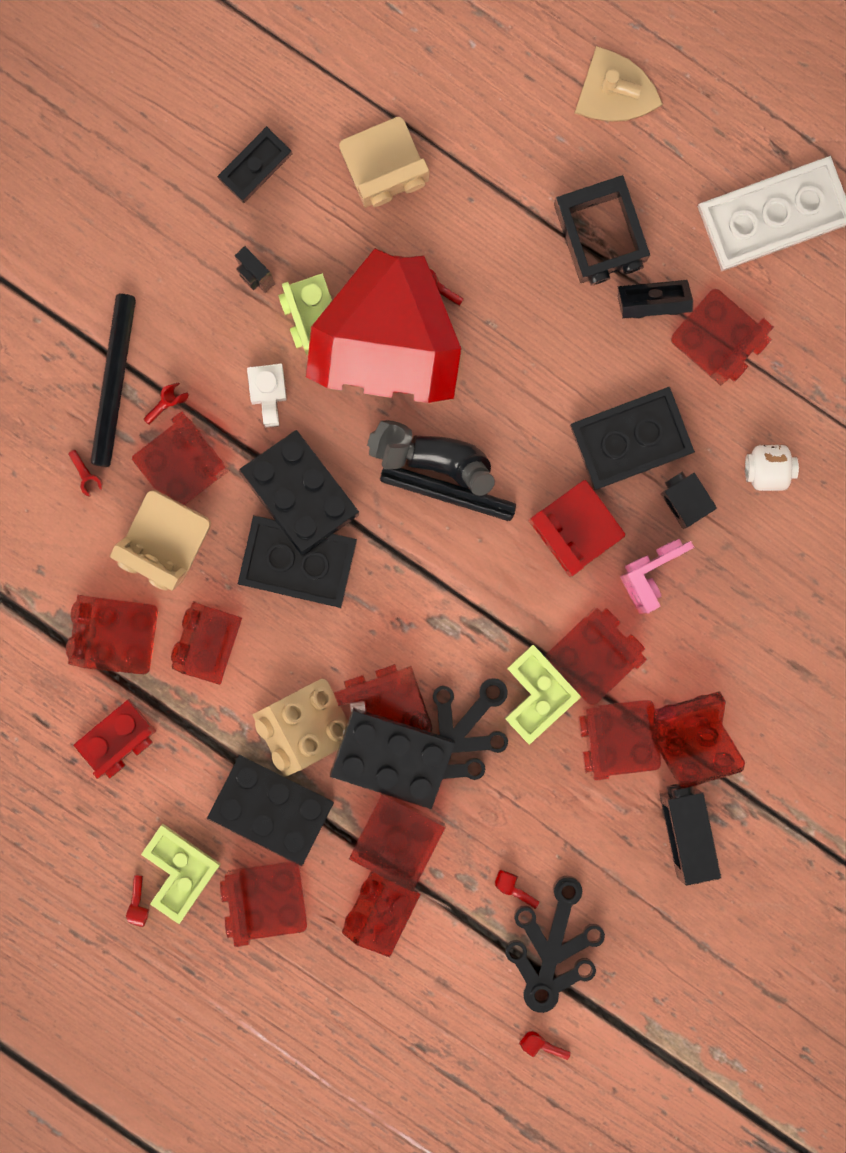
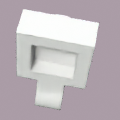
[247,364,287,428]

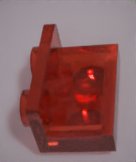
[342,870,421,958]

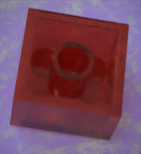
[349,793,446,892]

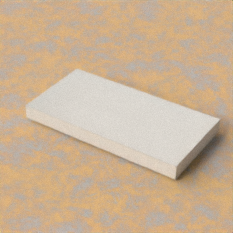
[697,156,846,271]

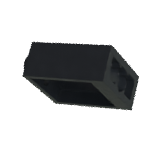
[554,175,650,286]
[659,783,722,886]

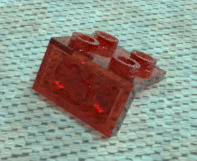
[132,411,230,505]

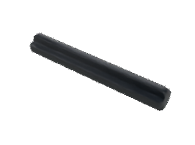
[380,468,516,521]

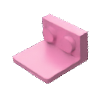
[620,539,694,614]

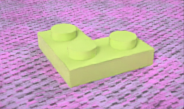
[505,645,581,745]
[141,824,221,924]

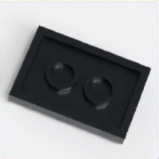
[570,386,695,491]
[239,430,359,555]
[238,515,357,608]
[330,707,455,809]
[207,755,334,867]

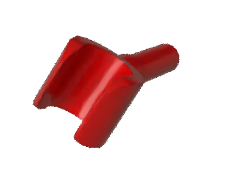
[430,269,464,306]
[143,383,189,425]
[68,450,103,497]
[495,870,539,909]
[126,875,149,927]
[519,1031,571,1060]

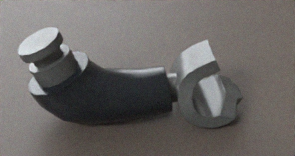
[367,420,495,496]

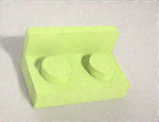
[278,273,332,355]

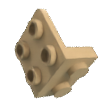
[339,117,429,208]
[110,490,211,591]
[252,679,348,777]

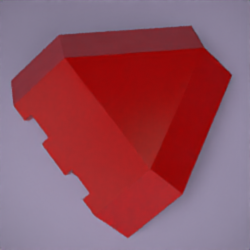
[306,248,461,403]

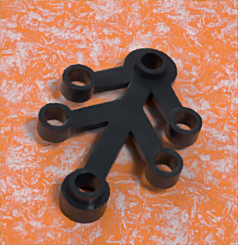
[410,678,508,780]
[505,876,605,1013]

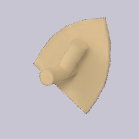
[575,46,662,122]

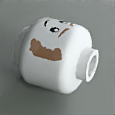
[745,445,799,491]

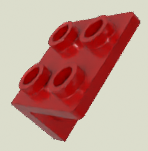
[528,480,625,577]

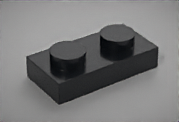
[217,126,292,204]
[234,246,275,293]
[618,280,693,319]

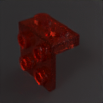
[671,289,774,386]
[66,595,158,675]
[546,608,647,705]
[334,664,433,732]
[651,691,745,788]
[578,700,661,780]
[220,861,307,947]

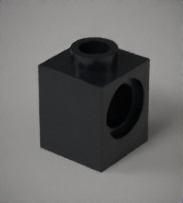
[661,472,717,529]

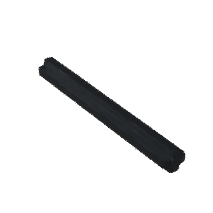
[91,293,136,467]

